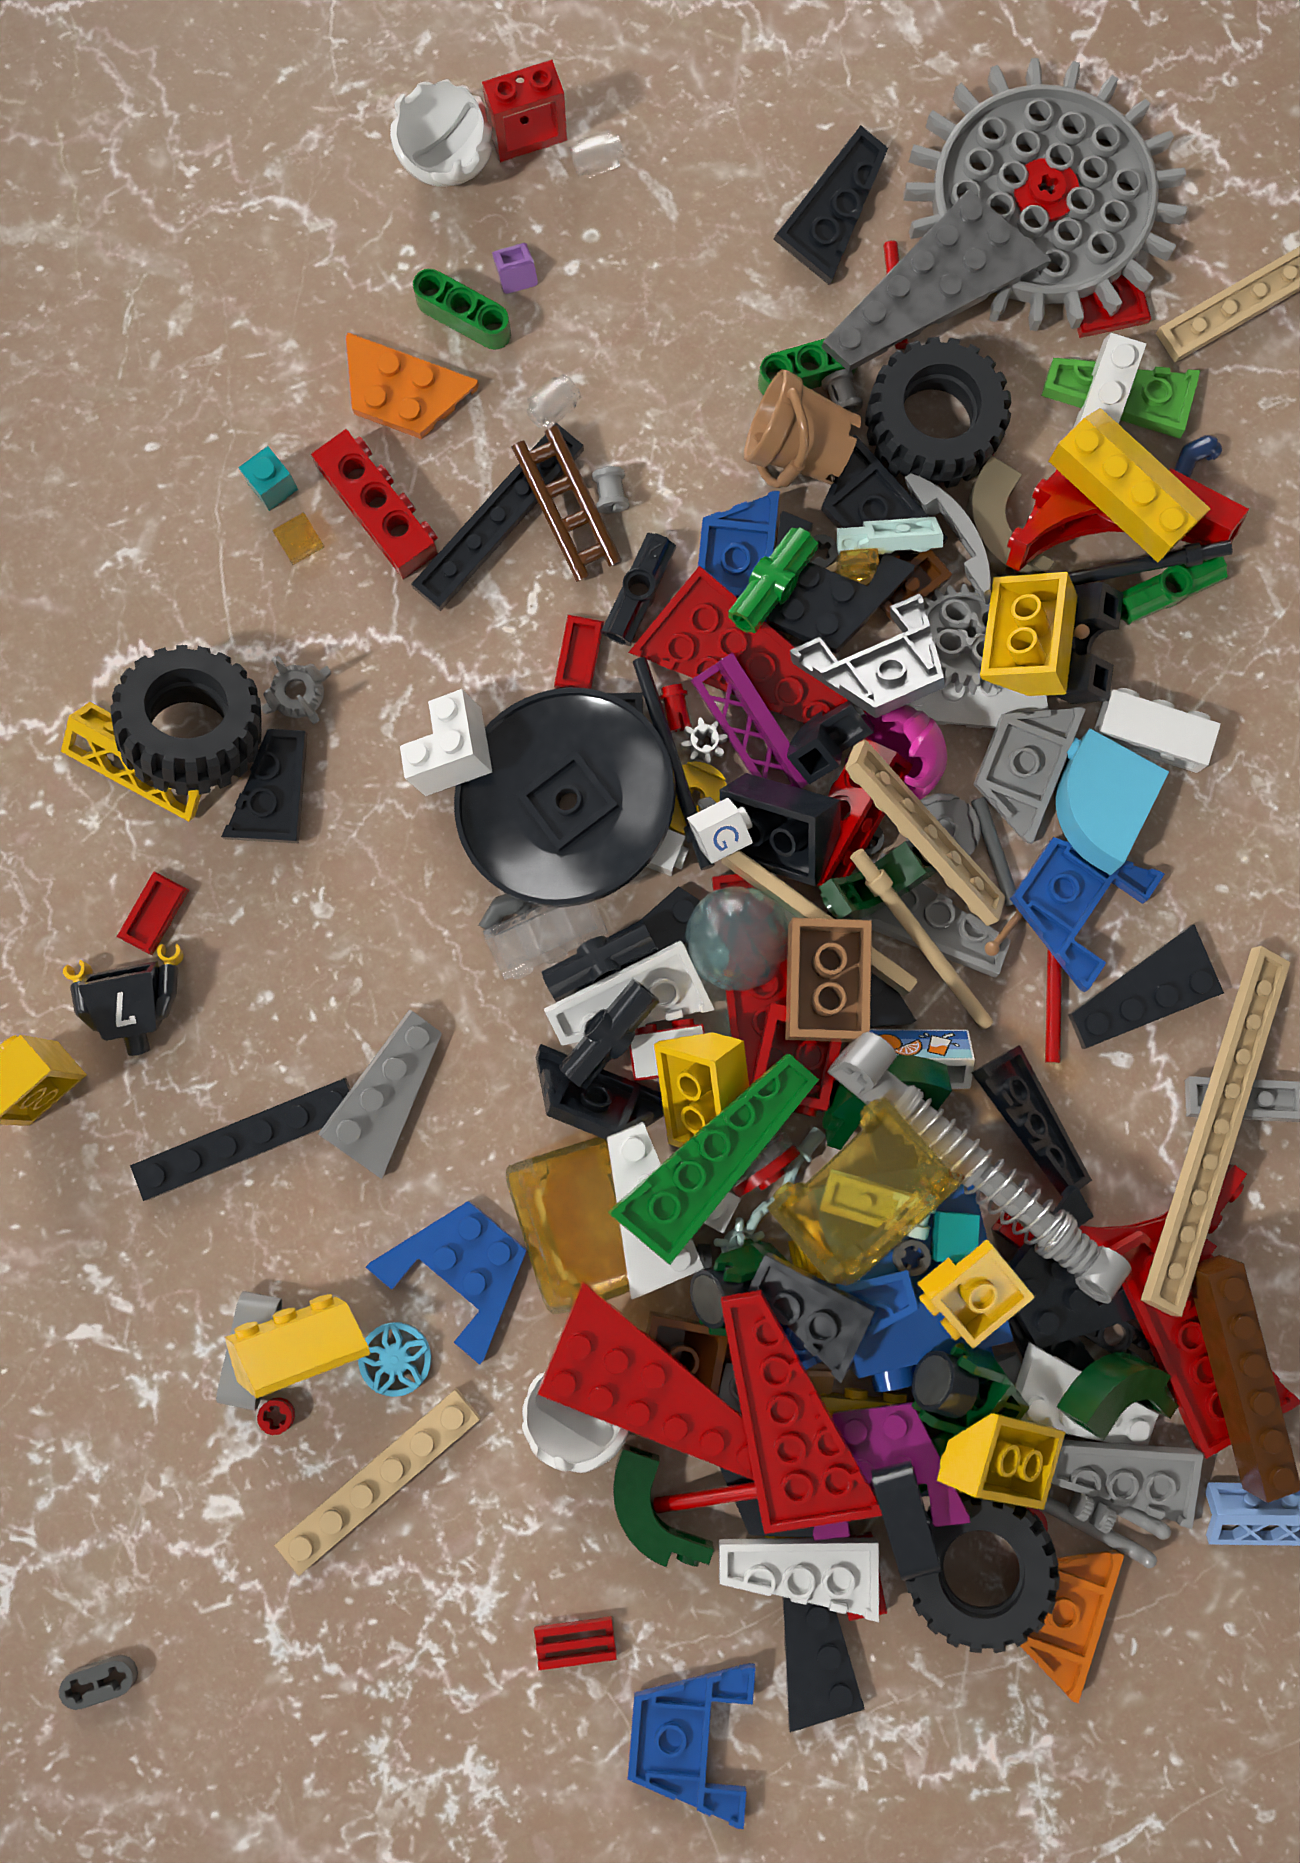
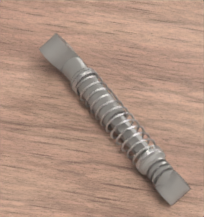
[828,1032,1131,1303]

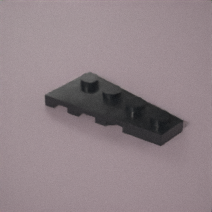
[1068,924,1224,1049]

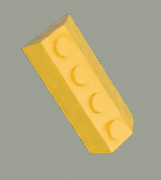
[1048,408,1211,562]

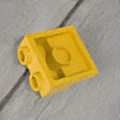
[918,1240,1035,1349]

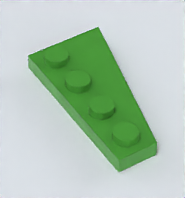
[1041,358,1201,439]

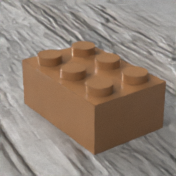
[786,918,872,1042]

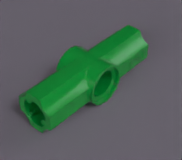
[728,527,818,633]
[1120,557,1228,625]

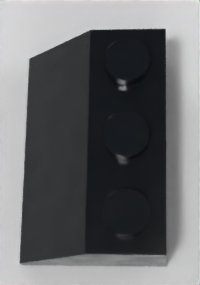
[719,773,841,886]

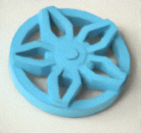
[358,1322,432,1397]

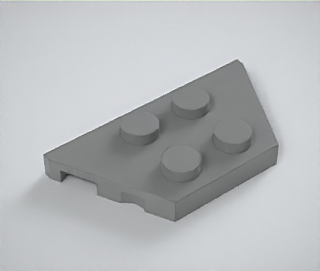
[973,707,1086,843]

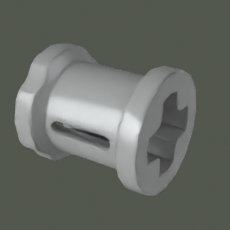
[821,369,864,413]
[592,466,629,514]

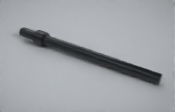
[1068,540,1233,586]
[632,657,715,870]

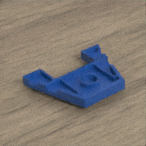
[1010,837,1165,992]
[365,1201,527,1365]
[628,1663,756,1829]

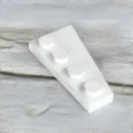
[907,682,1049,729]
[607,1122,704,1300]
[1015,1342,1158,1445]

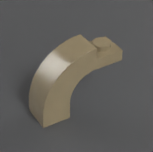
[966,455,1055,577]

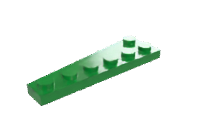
[608,1054,819,1265]

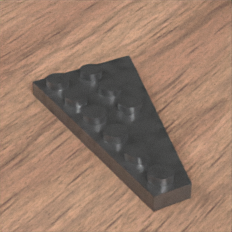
[822,189,1051,371]

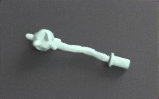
[713,1127,826,1253]

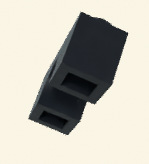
[1053,582,1124,704]

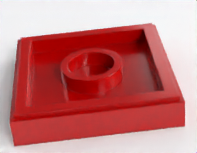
[1077,260,1151,338]

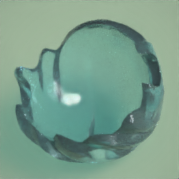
[685,886,789,991]

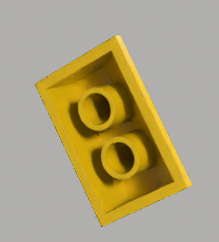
[980,572,1078,696]
[654,1032,749,1148]
[0,1035,87,1126]
[224,1294,370,1398]
[937,1413,1066,1510]

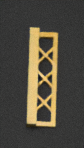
[61,702,202,822]

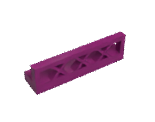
[690,653,808,788]

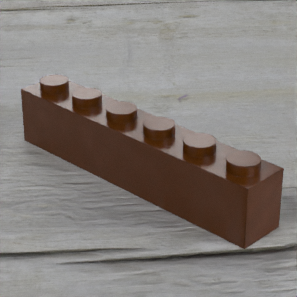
[1191,1255,1300,1503]

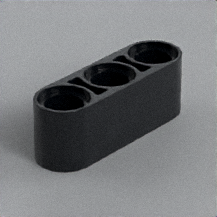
[871,1460,942,1581]

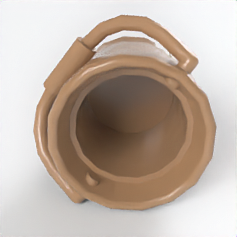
[744,369,861,488]

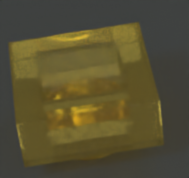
[272,512,324,565]
[836,548,879,581]

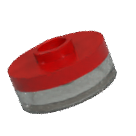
[731,1129,800,1197]

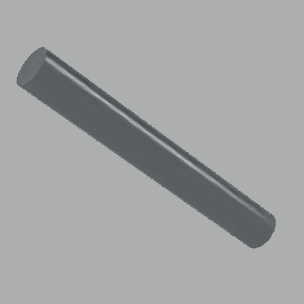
[971,797,1016,907]

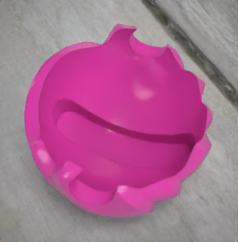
[845,705,947,800]

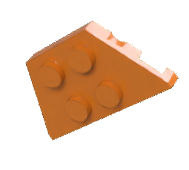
[346,332,479,439]
[1020,1550,1125,1704]

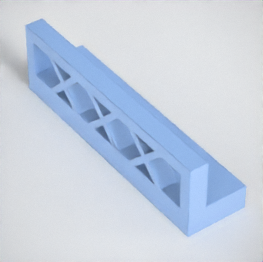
[1205,1482,1300,1546]

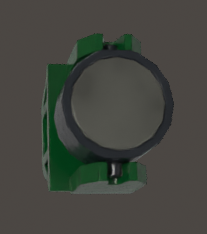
[690,1237,790,1336]
[911,1342,1030,1434]

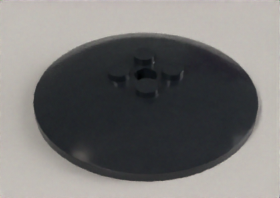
[454,688,676,907]

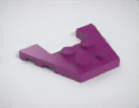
[813,1402,970,1540]

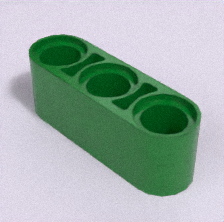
[413,268,511,350]
[758,338,858,395]

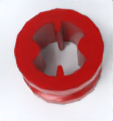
[257,1397,295,1435]

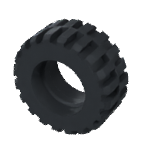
[865,337,1012,488]
[111,645,262,795]
[905,1491,1060,1654]

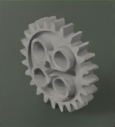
[923,584,1003,695]

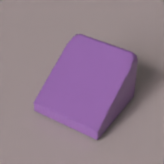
[492,243,538,294]

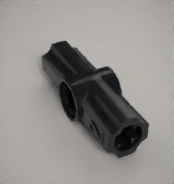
[601,533,676,646]
[541,920,658,1002]
[559,978,660,1090]

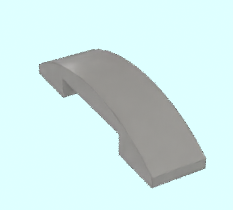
[905,473,992,605]

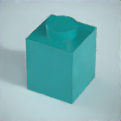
[238,446,298,511]
[931,1211,980,1265]

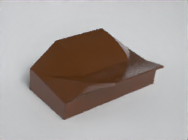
[880,549,953,624]

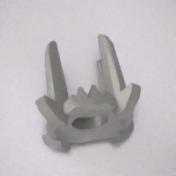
[261,656,331,724]

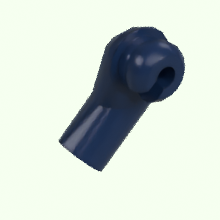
[1174,435,1222,478]

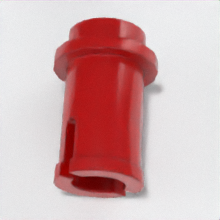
[659,684,692,733]

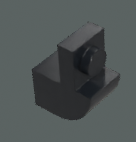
[787,700,874,785]

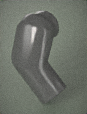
[478,894,532,934]

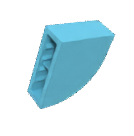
[1056,728,1169,875]

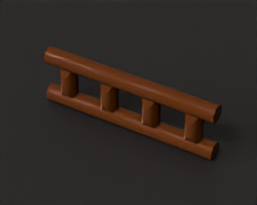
[511,425,622,582]

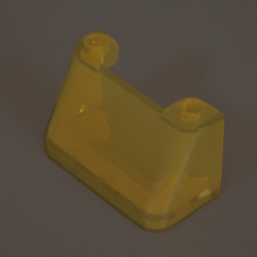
[767,1097,965,1285]
[506,1137,630,1314]

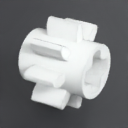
[681,718,728,765]

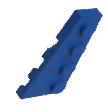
[779,1269,919,1370]

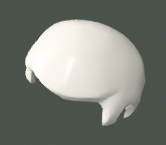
[390,79,493,187]
[522,1372,629,1473]

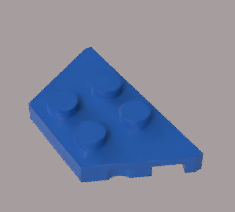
[698,491,780,622]

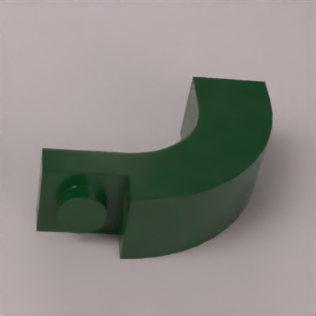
[819,841,937,920]
[822,1055,952,1150]
[1056,1352,1179,1440]
[613,1443,714,1568]

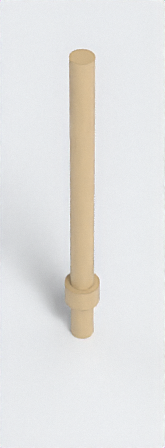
[850,849,993,1030]

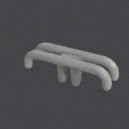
[1041,1491,1171,1568]

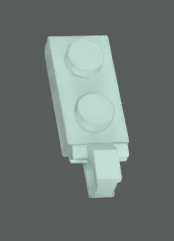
[837,517,943,557]

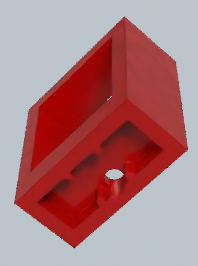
[482,60,567,162]
[751,1003,842,1117]

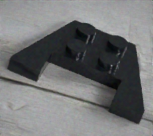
[768,511,915,654]
[1008,1185,1137,1349]

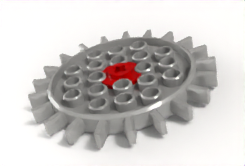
[903,58,1187,331]

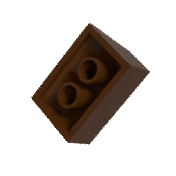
[629,1311,728,1437]

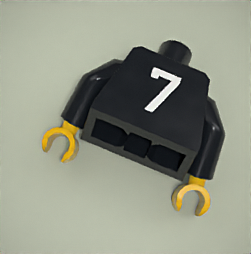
[63,943,184,1056]

